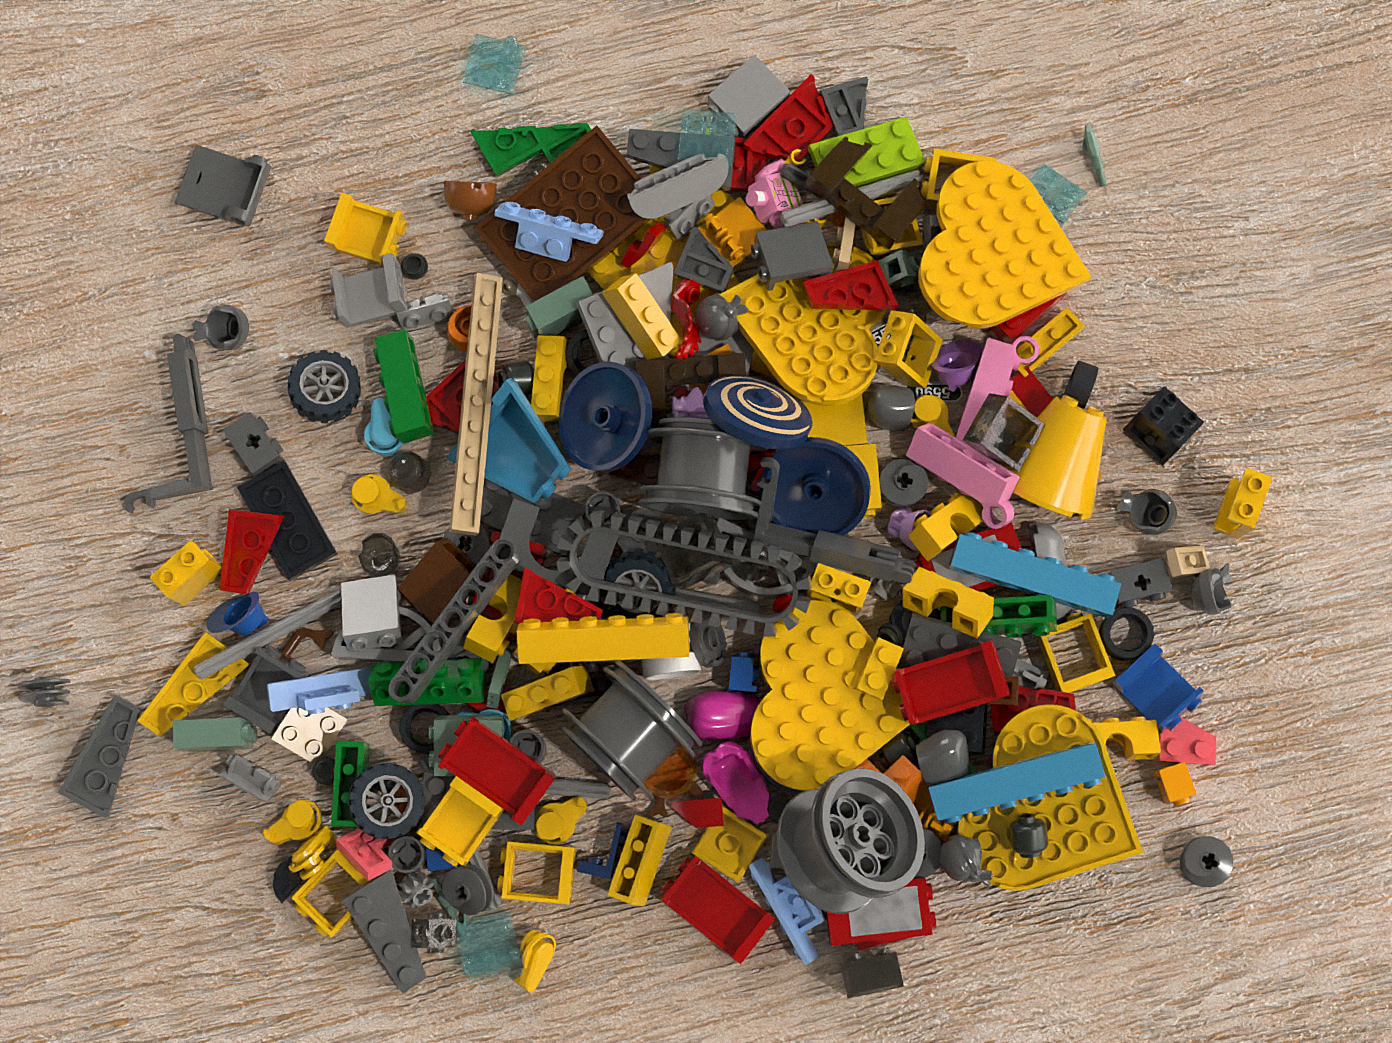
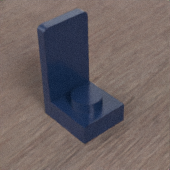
[577,822,627,879]

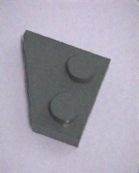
[819,76,868,137]
[674,226,734,293]

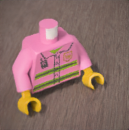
[746,149,826,229]

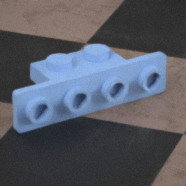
[494,202,604,262]
[267,666,372,714]
[749,858,827,965]

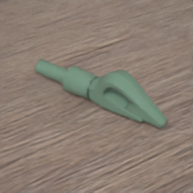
[1082,124,1107,187]
[432,877,468,940]

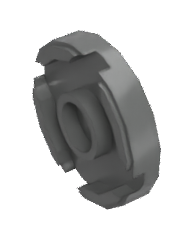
[690,612,727,668]

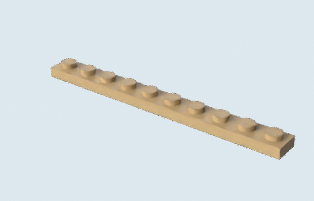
[449,273,503,536]

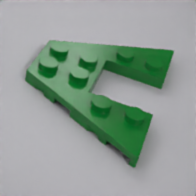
[470,123,591,177]

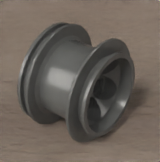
[638,417,768,521]
[561,660,703,801]
[777,769,925,914]

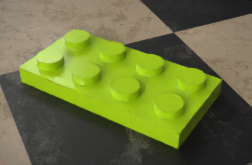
[808,116,926,187]

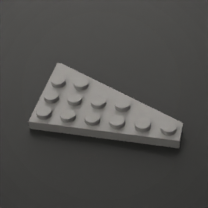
[575,262,673,453]

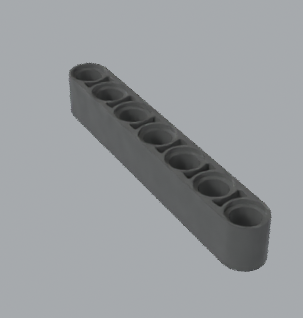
[388,539,520,704]

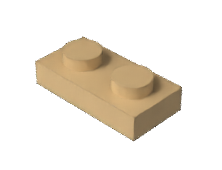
[832,217,855,272]

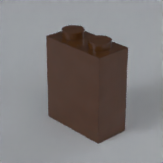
[397,538,486,624]

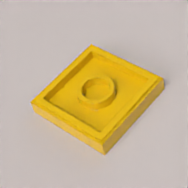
[692,806,768,883]

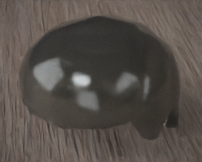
[386,451,431,494]
[358,533,401,577]
[728,538,770,581]

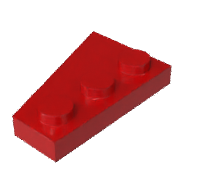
[802,261,898,311]
[219,509,284,594]
[514,567,602,624]
[990,685,1077,735]

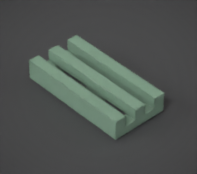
[487,648,512,709]

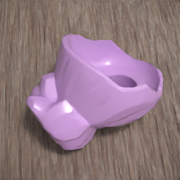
[672,388,711,420]
[888,508,932,553]

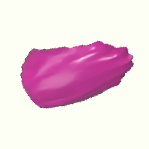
[683,691,761,741]
[702,742,771,825]

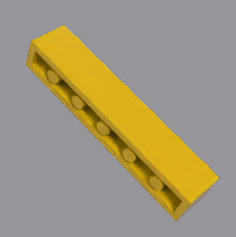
[517,613,690,664]

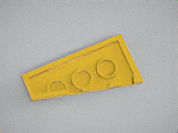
[137,632,251,737]

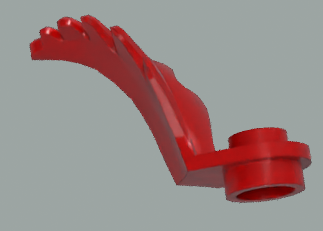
[671,279,702,360]

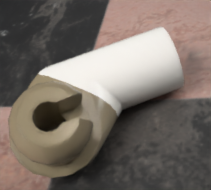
[502,278,534,308]

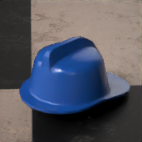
[206,591,268,636]

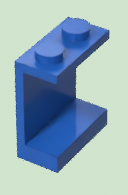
[1114,644,1204,734]

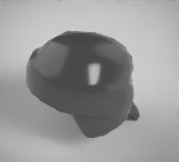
[695,294,749,341]
[193,305,249,351]
[1117,489,1177,535]
[1190,563,1232,615]
[939,834,993,886]

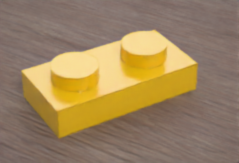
[856,637,904,700]

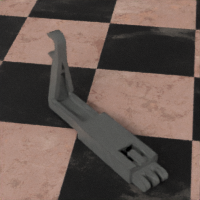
[124,334,213,513]
[754,457,916,584]

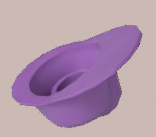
[932,340,982,391]

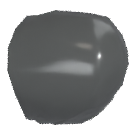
[867,385,915,432]
[916,730,969,786]

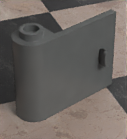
[175,145,271,227]

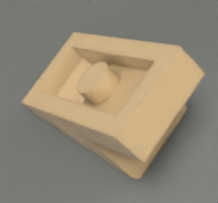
[1163,546,1210,581]

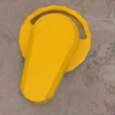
[910,395,955,437]
[351,474,408,514]
[535,796,588,845]
[263,799,322,845]
[289,825,338,880]
[514,930,556,993]

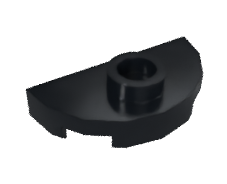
[273,856,304,904]

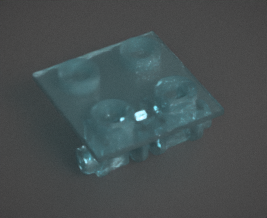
[462,34,526,95]
[678,108,737,166]
[1030,164,1087,228]
[455,911,523,980]

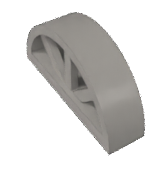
[714,518,818,598]
[331,606,443,662]

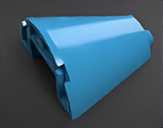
[447,378,572,503]

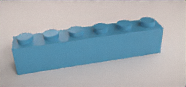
[948,532,1122,618]
[929,742,1106,824]

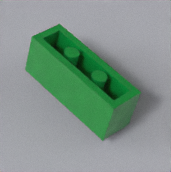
[331,741,370,827]

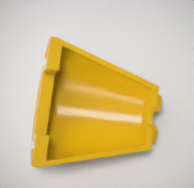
[998,395,1107,520]

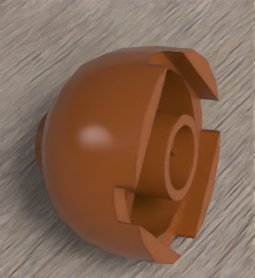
[444,181,497,220]

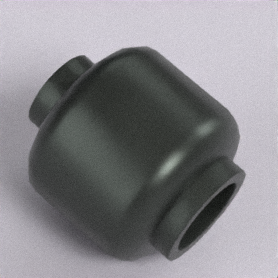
[498,360,535,395]
[879,732,919,770]
[1009,813,1048,858]

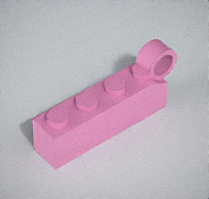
[955,336,1039,452]
[906,423,1020,529]

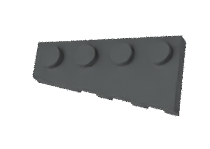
[627,129,735,192]
[57,695,141,819]
[342,870,427,994]

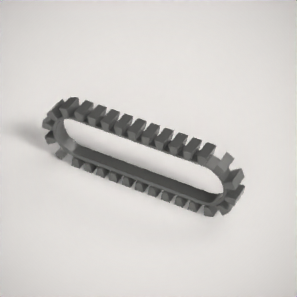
[556,510,812,637]

